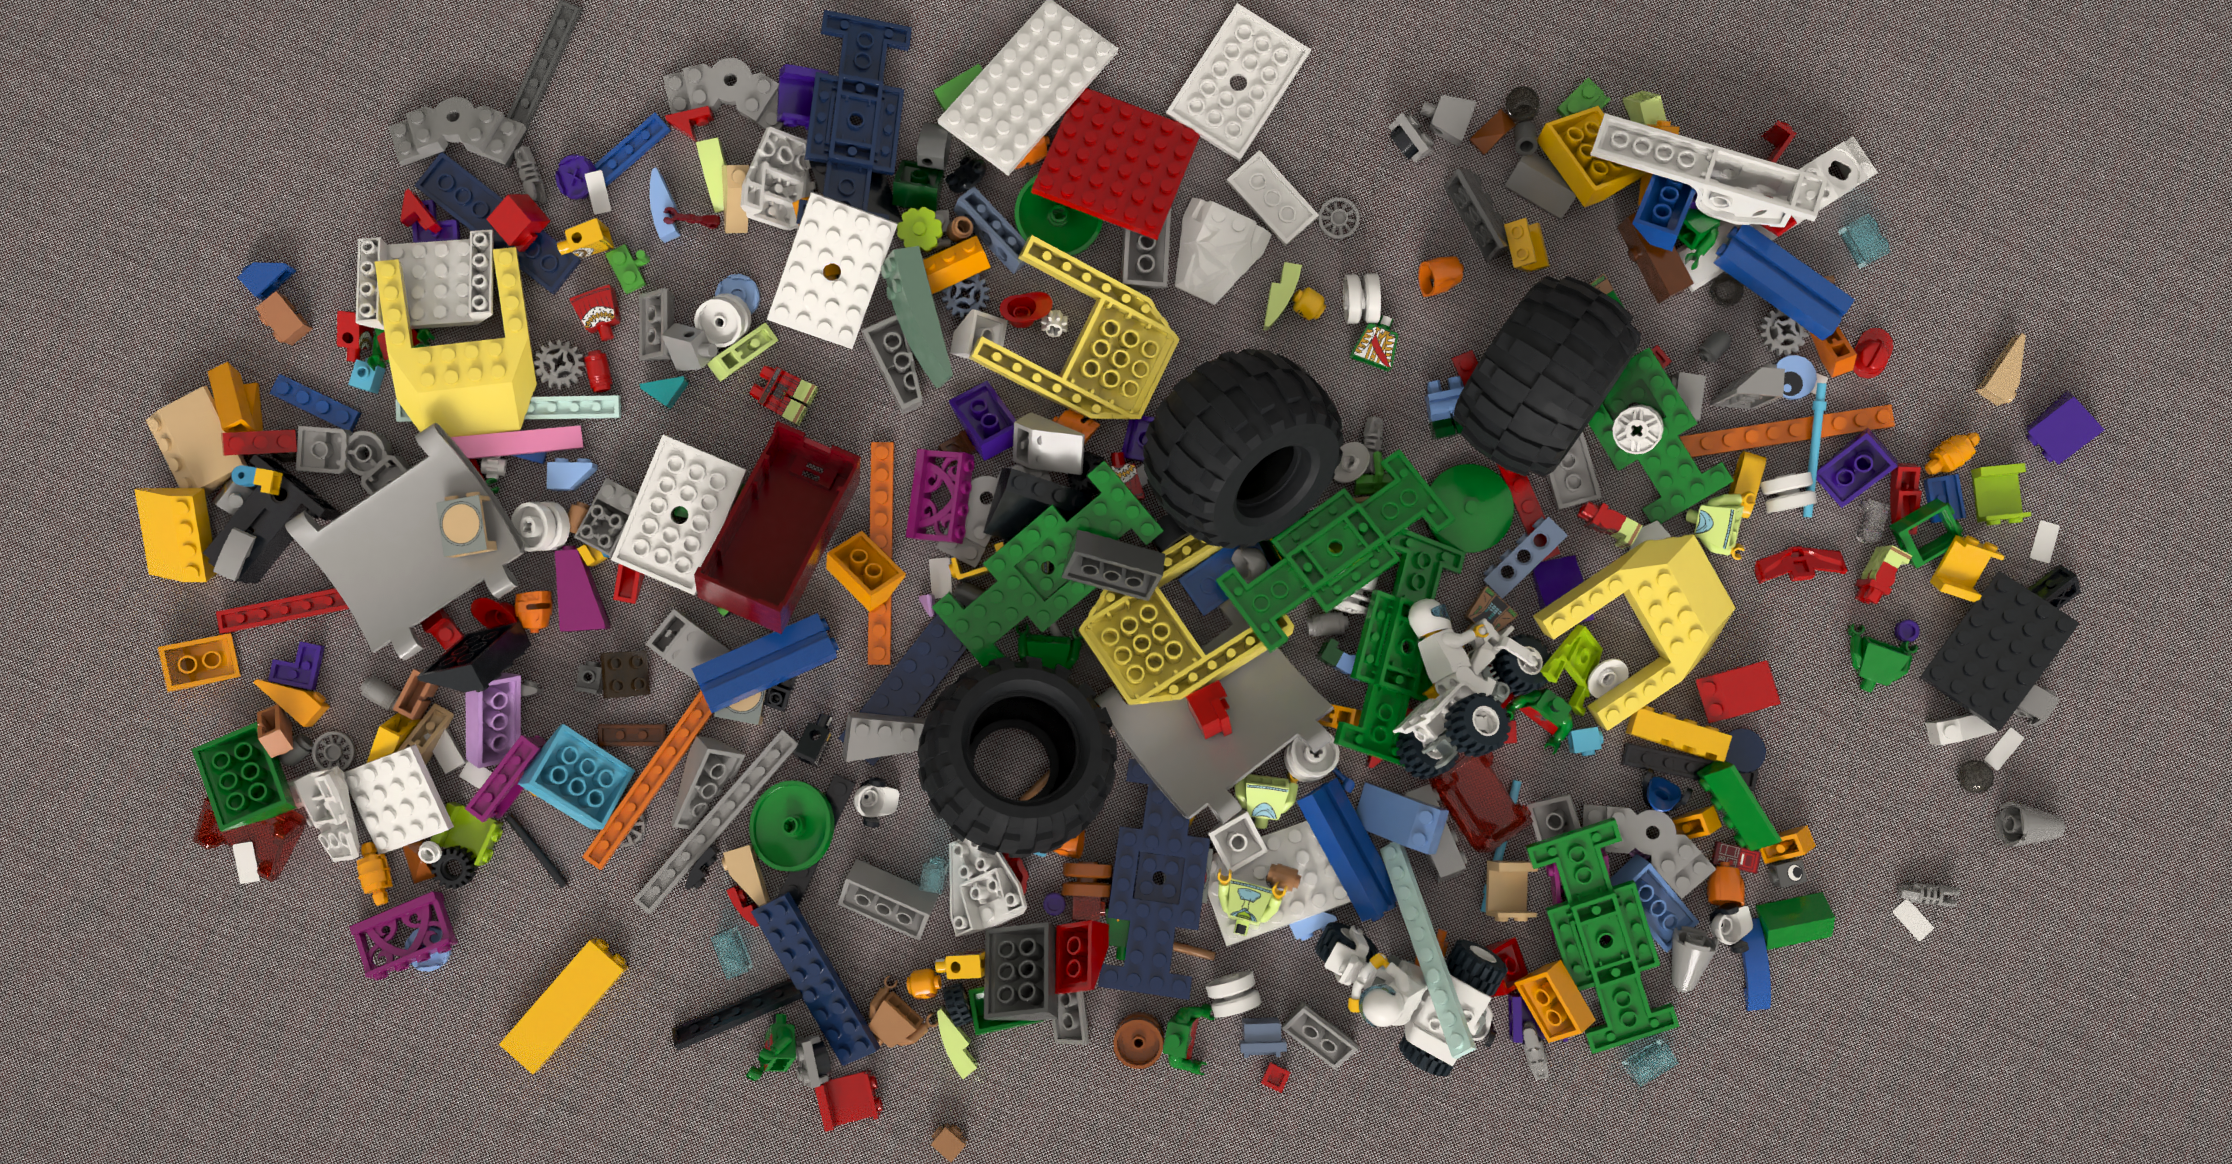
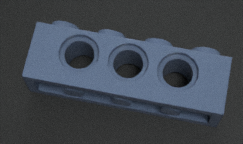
[953,186,1027,274]
[1483,516,1568,599]

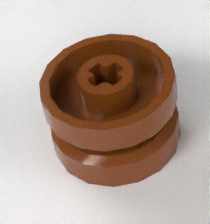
[1062,861,1112,897]
[1113,1012,1164,1069]

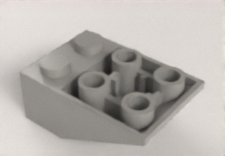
[1013,412,1085,475]
[574,478,638,557]
[646,609,731,682]

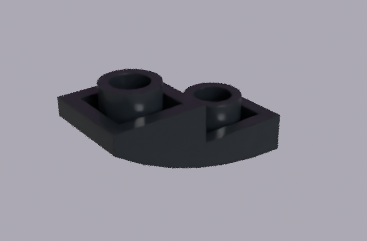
[763,675,798,711]
[685,845,721,890]

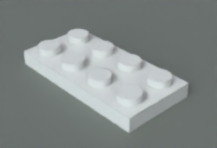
[1226,150,1319,246]

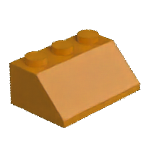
[923,235,991,294]
[826,531,906,612]
[1514,960,1596,1043]

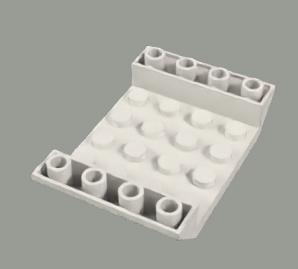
[356,230,494,330]

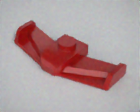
[1754,546,1848,584]

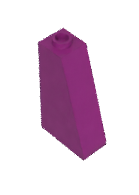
[555,546,610,632]

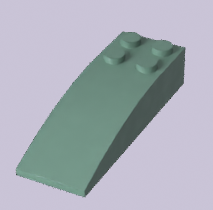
[881,246,953,388]

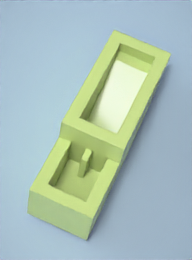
[696,137,727,213]
[1263,262,1302,331]
[937,1005,978,1079]

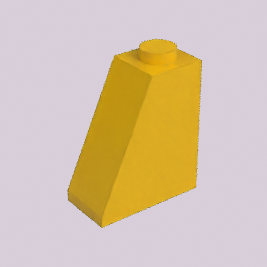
[367,713,422,763]

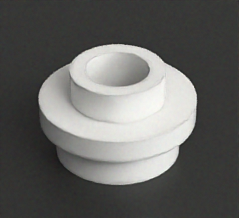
[418,841,442,863]

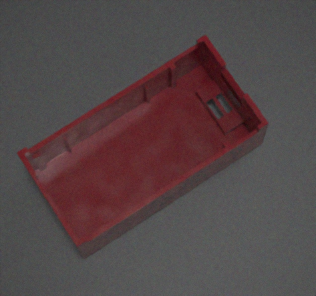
[694,421,861,634]

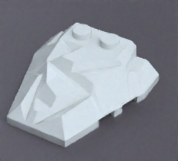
[740,127,816,230]
[1175,198,1272,305]
[288,766,360,862]

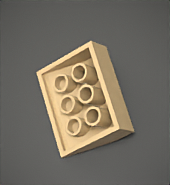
[146,386,247,496]

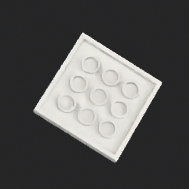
[344,744,454,854]

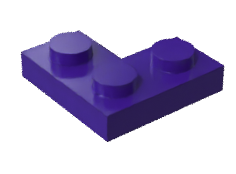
[412,200,460,243]
[268,641,325,690]

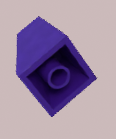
[2025,390,2105,465]

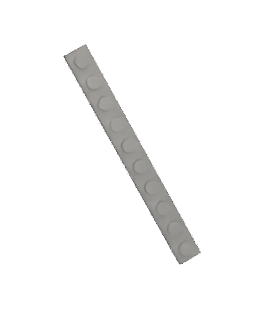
[633,729,799,915]

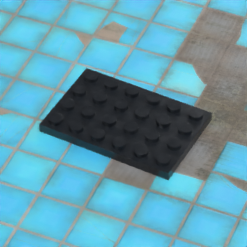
[1919,571,2080,731]

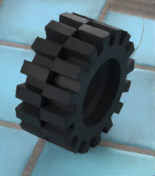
[1068,451,1107,495]
[431,846,478,889]

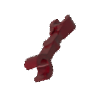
[663,207,720,229]

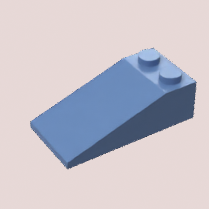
[1356,782,1449,854]
[1610,854,1699,953]

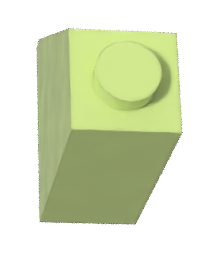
[1622,90,1667,125]

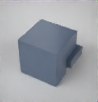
[1239,1017,1287,1058]

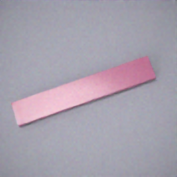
[451,425,583,459]

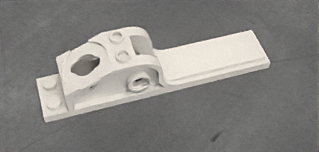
[1591,113,1828,227]
[1677,136,1878,292]

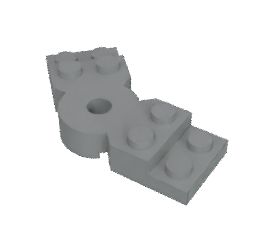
[663,58,784,131]
[388,97,527,166]
[296,426,411,495]
[936,464,1052,568]
[1582,804,1716,899]

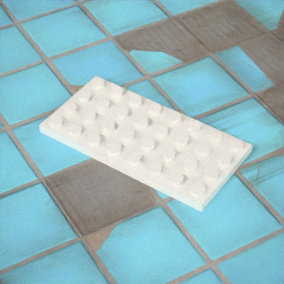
[938,0,1118,176]

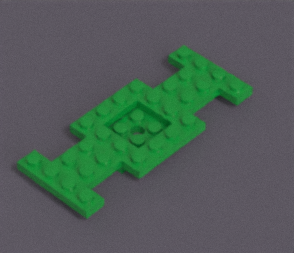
[1588,290,1734,524]
[1216,449,1455,653]
[932,460,1164,667]
[1333,529,1466,767]
[1526,817,1680,1054]

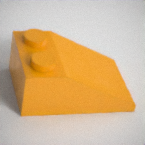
[158,633,241,693]

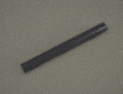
[505,813,568,888]

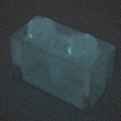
[1838,214,1891,269]
[919,856,949,894]
[711,926,753,980]
[1621,1039,1679,1087]

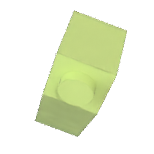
[707,322,779,382]

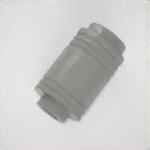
[1306,612,1349,637]
[360,676,401,712]

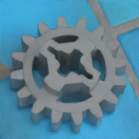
[1758,308,1809,356]
[534,340,584,389]

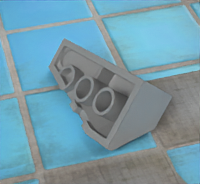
[671,736,745,830]

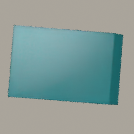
[639,376,689,409]

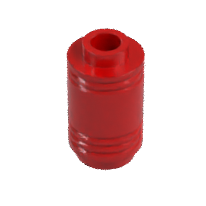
[584,350,613,393]

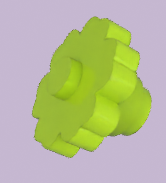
[897,207,943,252]

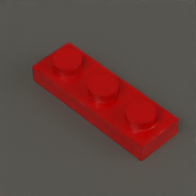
[221,429,297,456]

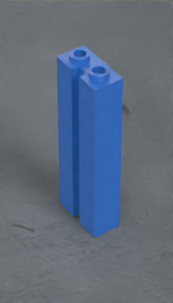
[1713,225,1855,341]
[691,613,839,713]
[1297,778,1397,922]

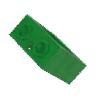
[1889,498,1963,569]

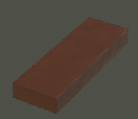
[598,724,667,747]

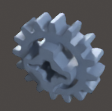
[942,274,990,319]

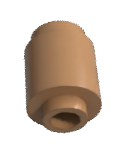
[946,216,973,242]
[567,501,590,534]
[1266,863,1302,892]

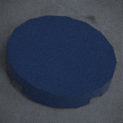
[1725,728,1766,774]

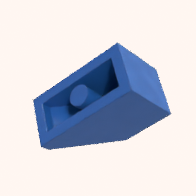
[237,262,297,301]

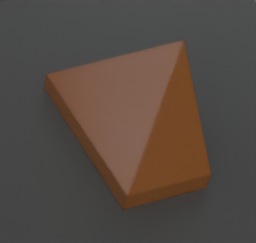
[1469,109,1516,155]
[403,839,437,884]

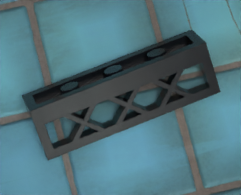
[2028,564,2081,609]

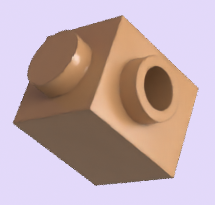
[931,1123,968,1162]

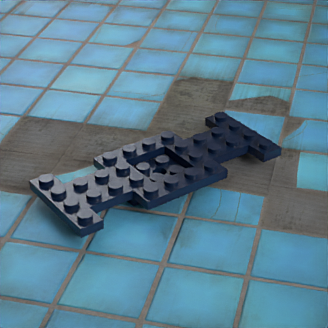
[796,10,912,224]
[1098,759,1210,1000]

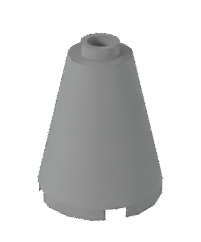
[1995,802,2065,847]
[1671,926,1719,993]

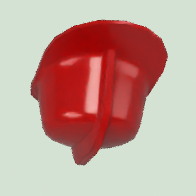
[999,292,1053,329]
[1853,328,1893,379]
[471,598,519,628]

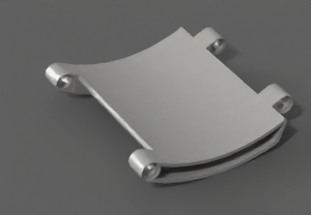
[285,423,525,660]
[1094,599,1334,824]

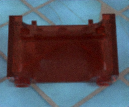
[1429,752,1534,853]
[193,797,306,882]

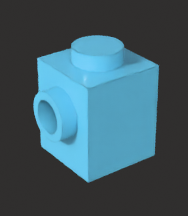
[348,358,386,394]
[1567,726,1603,756]

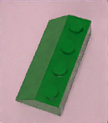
[1697,761,1782,851]

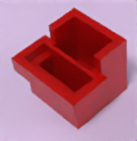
[487,194,550,252]
[1186,680,1232,740]

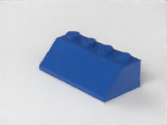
[1632,174,1696,252]

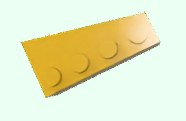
[1626,706,1732,762]

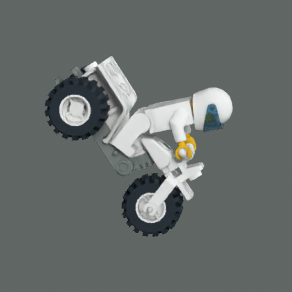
[1393,598,1551,780]
[1315,922,1508,1077]

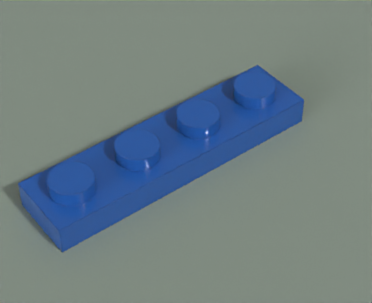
[594,112,671,187]
[269,374,362,432]

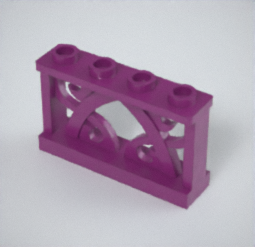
[906,449,975,544]
[465,735,547,823]
[349,891,458,981]

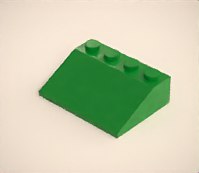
[192,722,297,832]

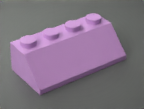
[466,673,521,768]

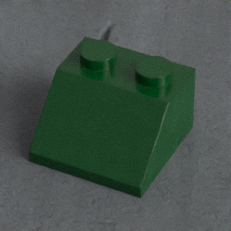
[892,160,945,212]

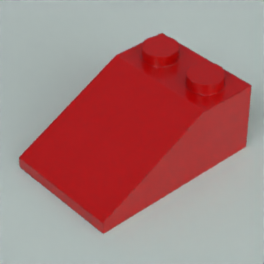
[1696,660,1781,723]
[1055,920,1109,994]

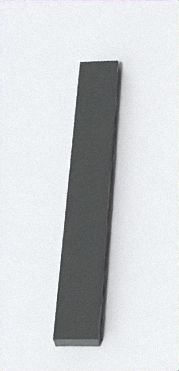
[489,0,583,169]

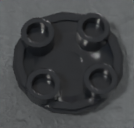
[946,157,987,193]

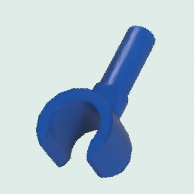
[1332,767,1355,793]

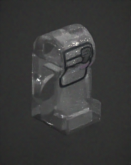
[1856,499,1890,544]

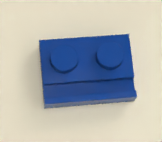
[1923,474,1966,523]

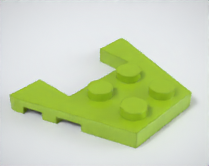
[1540,625,1603,716]

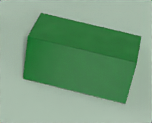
[1755,892,1835,950]
[968,987,1043,1035]

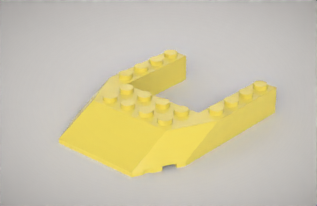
[969,235,1180,419]
[375,247,537,437]
[1533,534,1736,731]
[1079,535,1294,705]

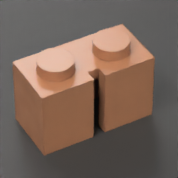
[255,291,313,345]
[392,669,439,720]
[257,704,293,758]

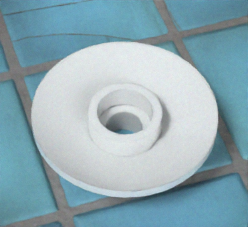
[1334,442,1370,483]
[1588,659,1629,698]

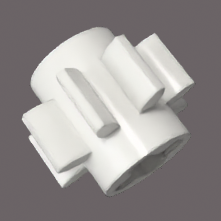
[1041,310,1068,337]
[481,456,507,480]

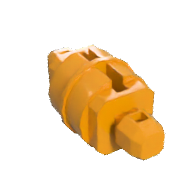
[1925,432,1980,475]
[356,842,393,906]

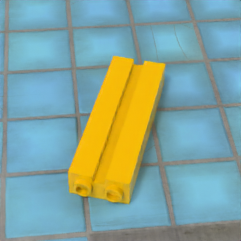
[499,938,629,1074]

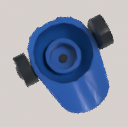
[1641,768,1693,813]

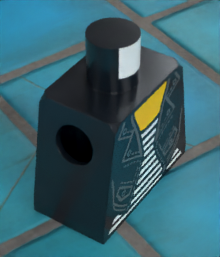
[793,713,832,768]

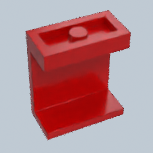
[1762,120,1797,163]
[815,1070,883,1132]

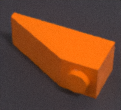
[1809,327,1857,378]

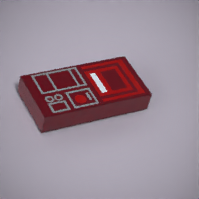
[1711,841,1762,874]

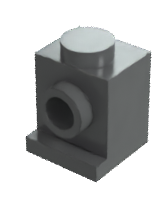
[574,660,603,694]

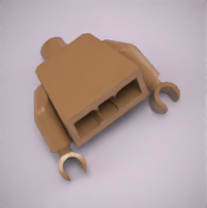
[868,975,938,1048]

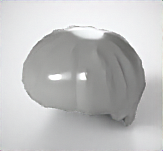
[1231,547,1267,584]

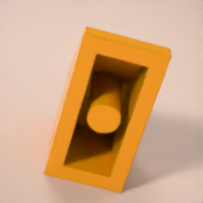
[1672,805,1722,839]
[1759,825,1816,864]

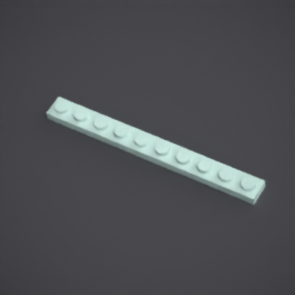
[396,395,621,422]
[1380,842,1476,1059]

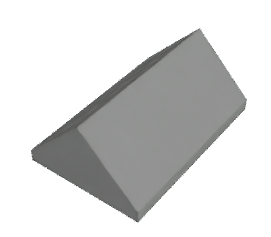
[1504,153,1576,220]
[639,288,674,361]
[1527,794,1581,867]
[1052,991,1090,1045]
[1281,1000,1360,1070]

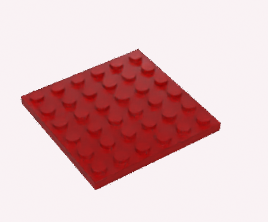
[1031,88,1200,240]

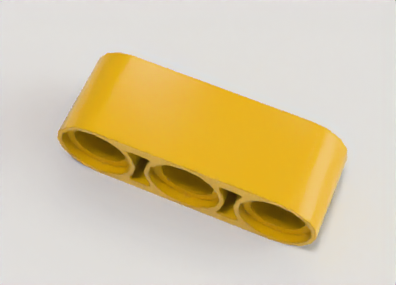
[1728,451,1766,519]

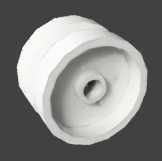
[1343,273,1381,324]
[694,293,752,347]
[1761,472,1818,513]
[511,501,570,552]
[1284,733,1340,783]
[1205,971,1262,1018]

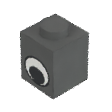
[1768,858,1808,888]

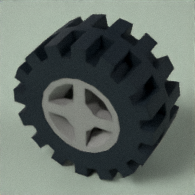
[943,982,973,1027]

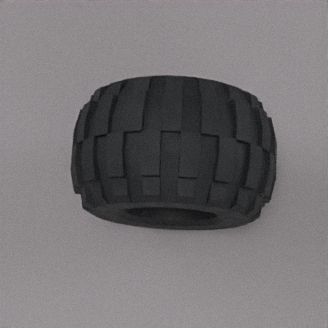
[1454,276,1641,477]
[1143,349,1344,549]
[917,656,1118,858]

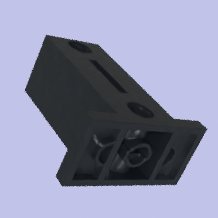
[203,454,342,584]

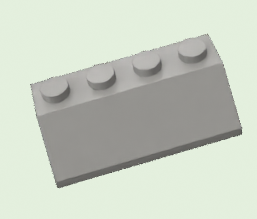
[1120,209,1171,290]
[1710,364,1785,409]
[837,859,939,941]

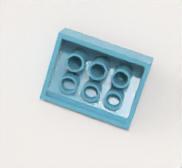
[518,724,635,830]

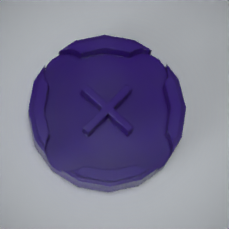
[555,154,596,200]

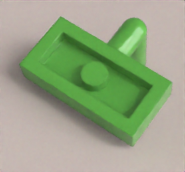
[605,244,650,294]
[1354,451,1393,495]

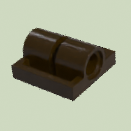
[600,650,650,699]

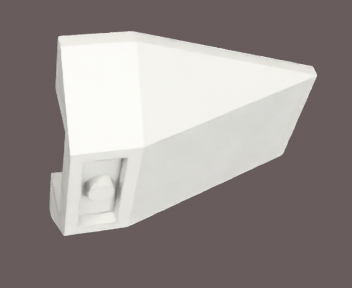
[949,839,1027,937]

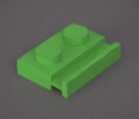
[1556,77,1611,117]

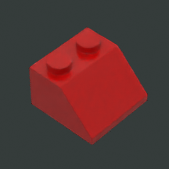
[1485,937,1528,997]

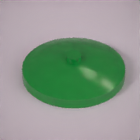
[1014,175,1103,257]
[1425,464,1514,553]
[749,780,834,872]

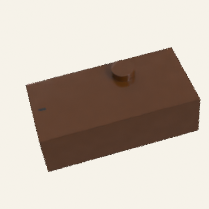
[1617,212,1694,304]

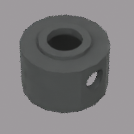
[917,122,952,171]

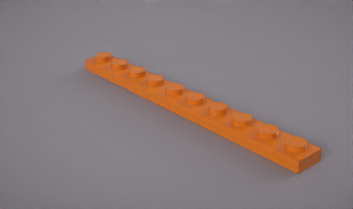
[1680,404,1895,458]
[868,442,894,665]
[582,690,713,870]

